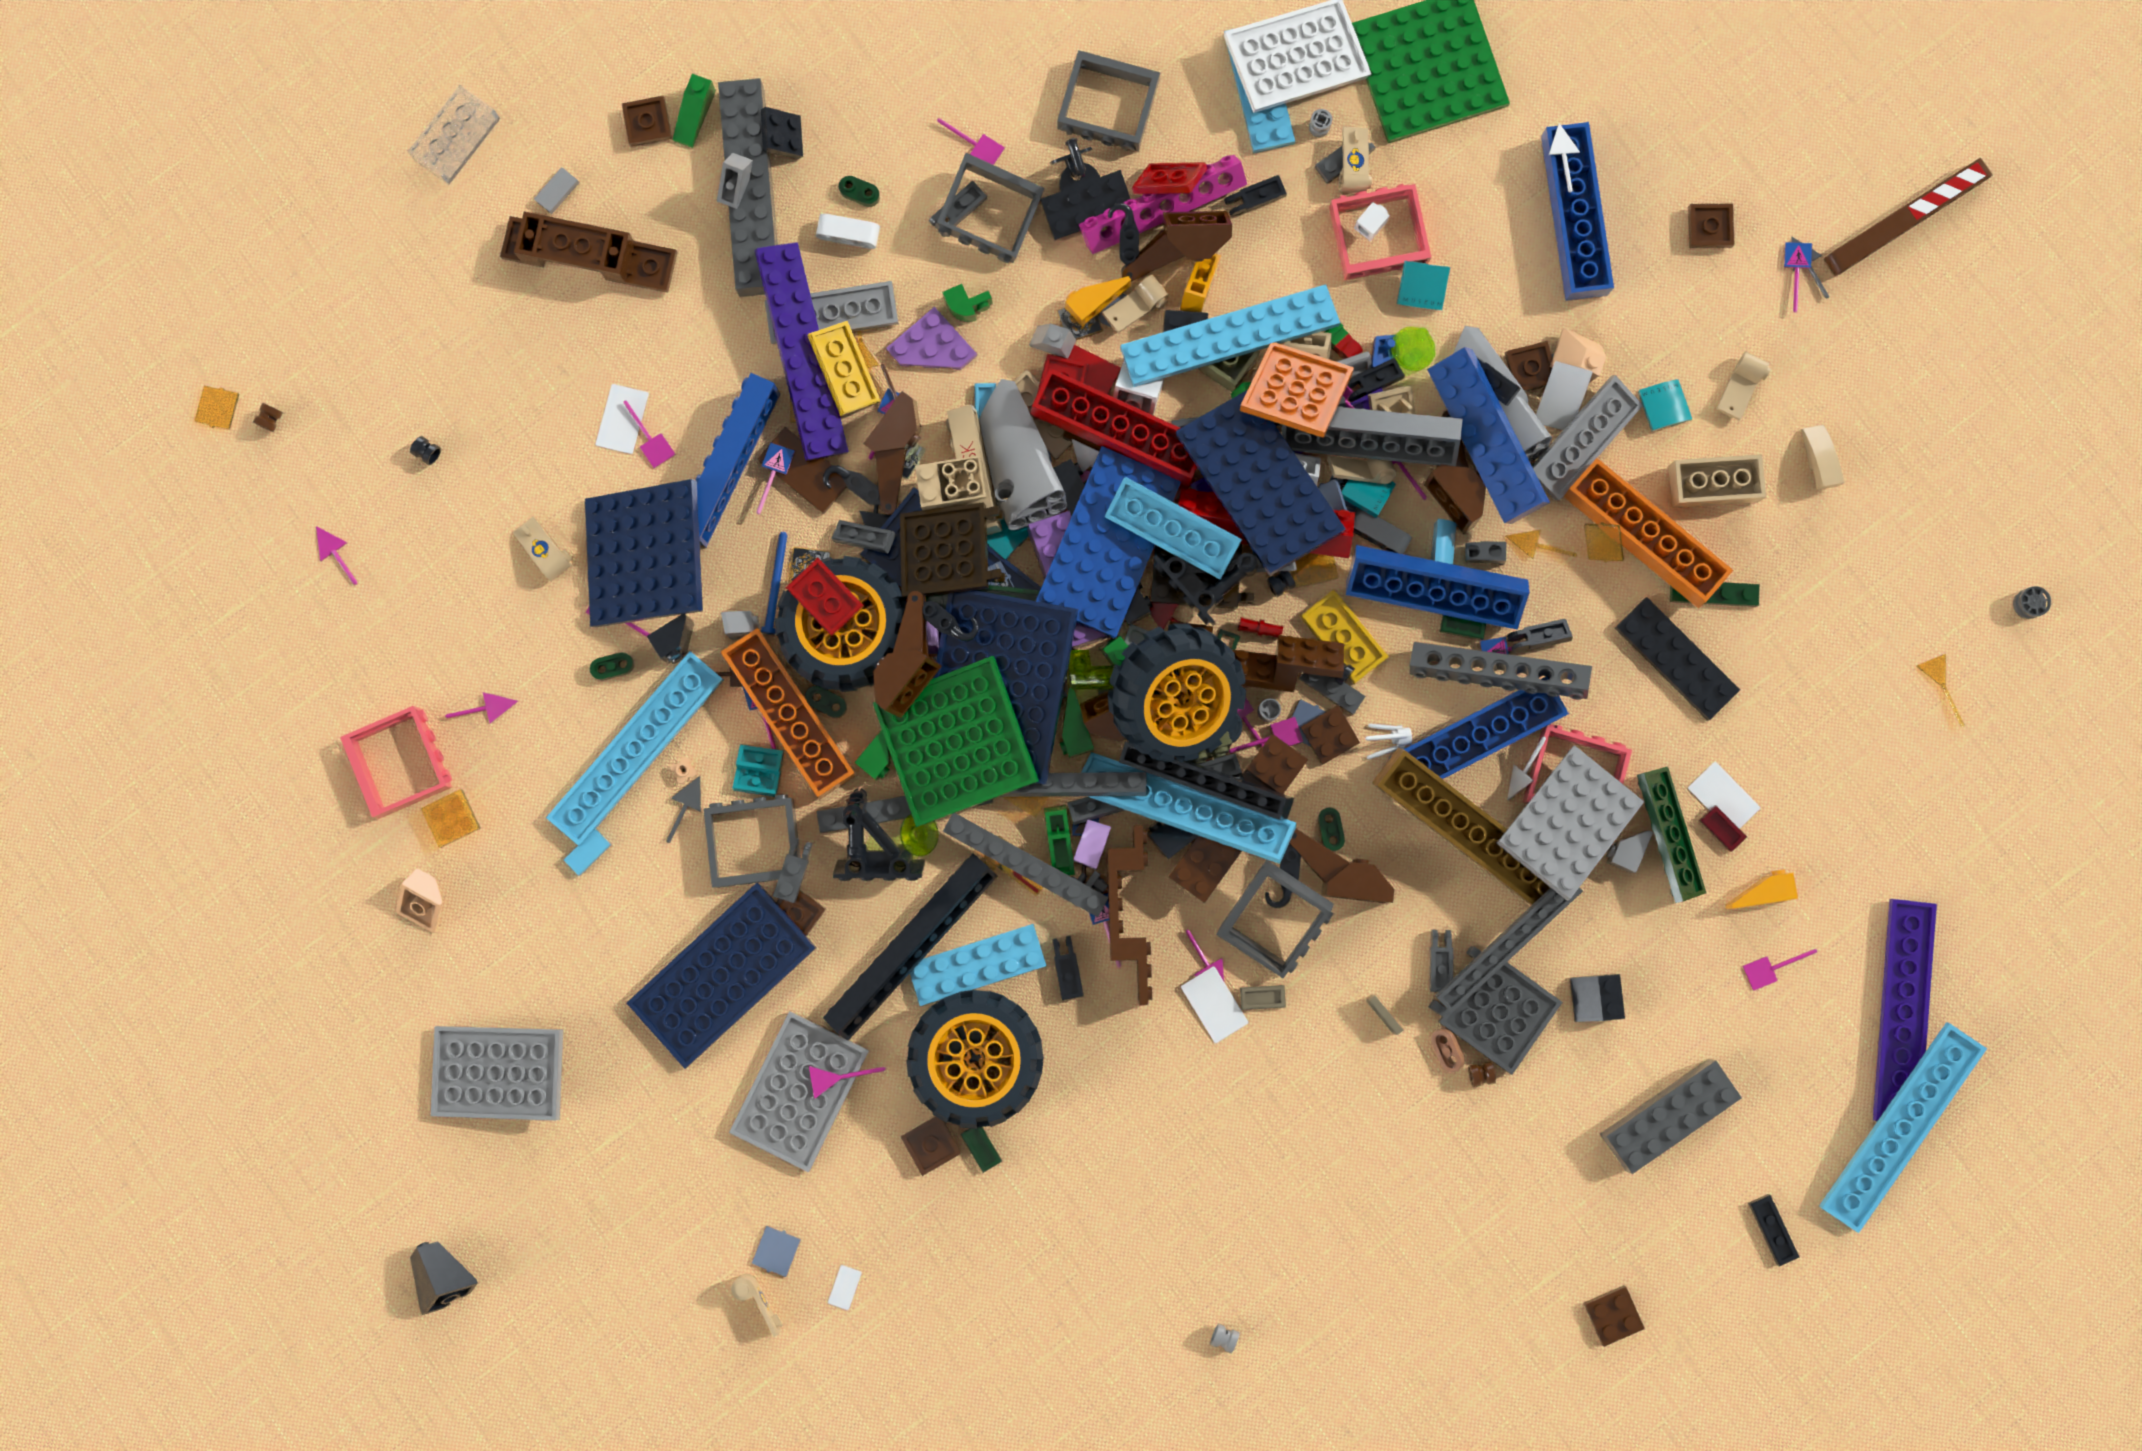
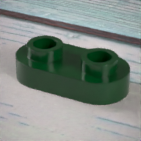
[839,176,880,207]
[590,652,634,681]
[805,686,847,718]
[1318,807,1345,851]

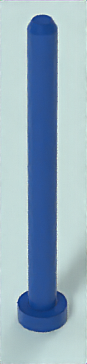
[761,532,788,635]

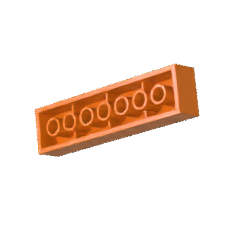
[1563,458,1734,609]
[721,628,856,800]

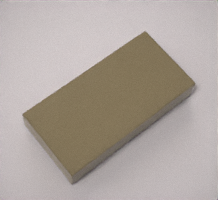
[1240,985,1286,1010]
[1366,995,1404,1035]

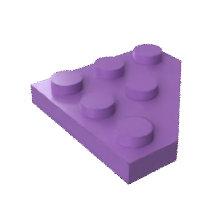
[886,307,977,370]

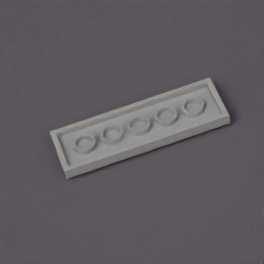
[765,281,899,344]
[1532,375,1643,501]

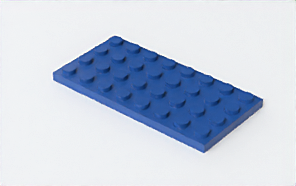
[1036,446,1181,639]

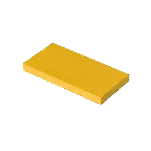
[807,321,880,416]
[1300,590,1389,684]

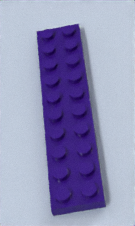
[755,242,849,461]
[1873,899,1937,1121]

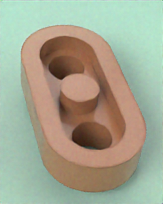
[1431,1028,1464,1073]

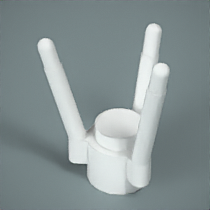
[1365,724,1412,760]

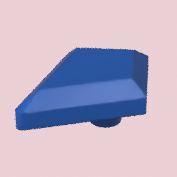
[1371,335,1399,368]

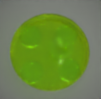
[1391,326,1435,371]

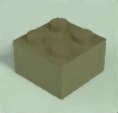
[1198,350,1260,392]

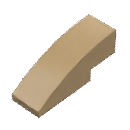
[1801,425,1845,490]

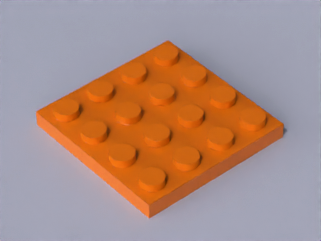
[1240,342,1354,438]

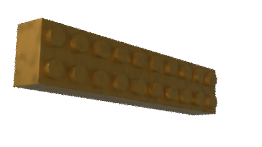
[1372,748,1551,906]

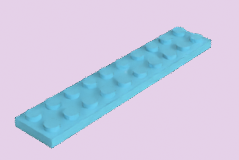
[1120,284,1340,387]
[546,651,724,846]
[1081,752,1296,864]
[1819,1022,1987,1233]

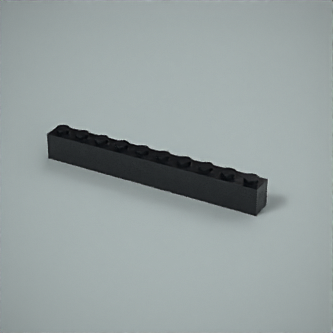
[823,853,998,1041]

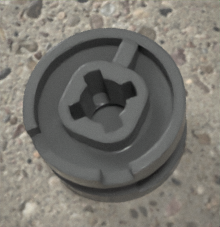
[2013,586,2051,619]

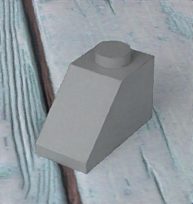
[717,153,753,209]
[1029,323,1076,358]
[721,611,760,640]
[1606,831,1653,873]

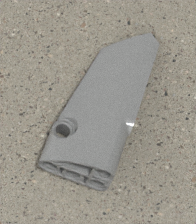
[1453,326,1552,462]
[979,379,1067,530]

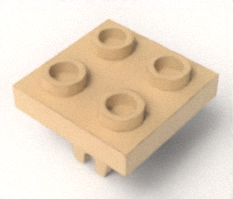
[1368,385,1415,414]

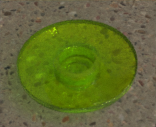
[900,814,939,856]

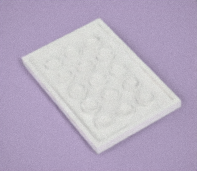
[1223,0,1371,113]

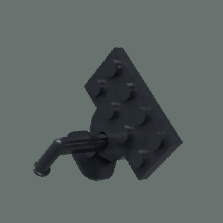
[1040,138,1130,240]

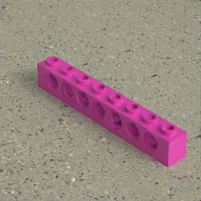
[1079,154,1248,254]

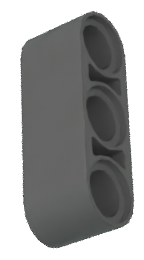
[1353,508,1412,554]

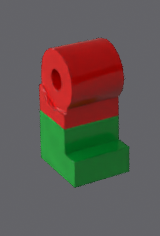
[1324,322,1363,359]

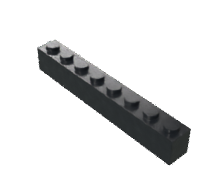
[1053,459,1153,626]
[1119,741,1294,820]

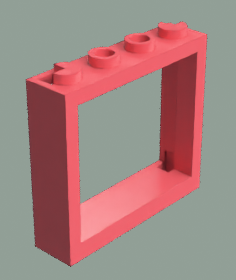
[1329,183,1432,280]
[340,706,452,819]
[1522,724,1632,804]

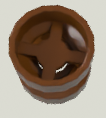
[253,403,283,432]
[1468,1062,1496,1087]

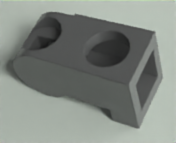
[1465,541,1506,565]

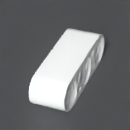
[815,214,880,249]

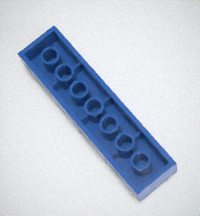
[1541,122,1614,301]
[1427,347,1550,524]
[695,373,781,548]
[1346,545,1530,630]
[1389,676,1569,779]

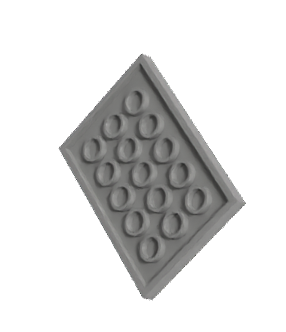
[1497,745,1644,901]
[729,1011,869,1172]
[431,1026,563,1121]

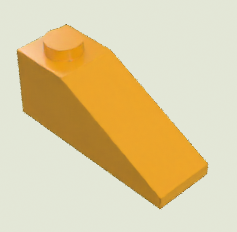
[1180,254,1221,312]
[1065,276,1131,327]
[1725,869,1798,909]

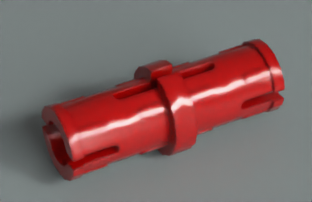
[1238,617,1283,638]

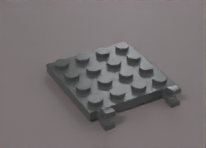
[1428,946,1563,1075]

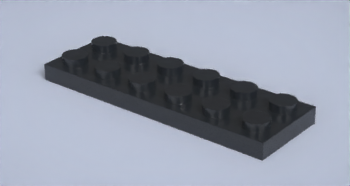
[1615,597,1740,721]

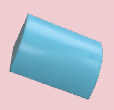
[1431,519,1457,564]

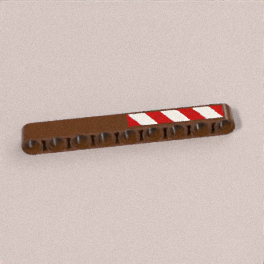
[1823,157,1993,277]

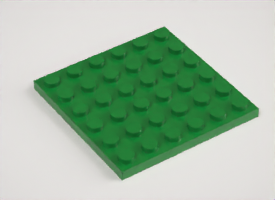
[1352,0,1510,144]
[873,656,1039,827]

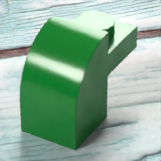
[942,284,993,322]

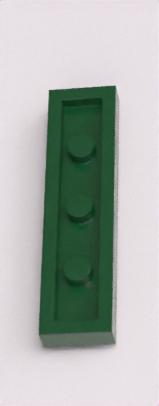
[1670,582,1760,607]

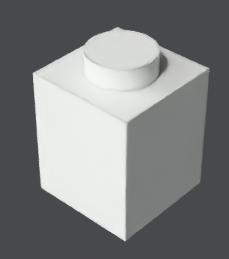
[1354,202,1390,242]

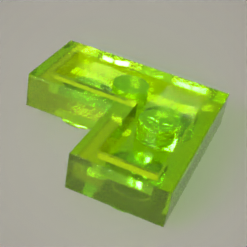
[1068,649,1114,690]

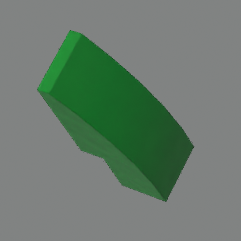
[1044,805,1075,876]

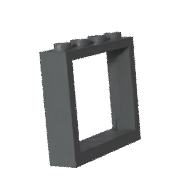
[1057,50,1160,152]
[935,153,1044,263]
[703,794,801,888]
[1216,859,1334,978]

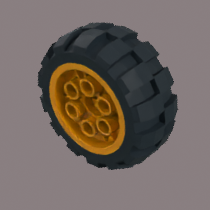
[775,556,907,692]
[1108,624,1246,762]
[906,990,1044,1129]

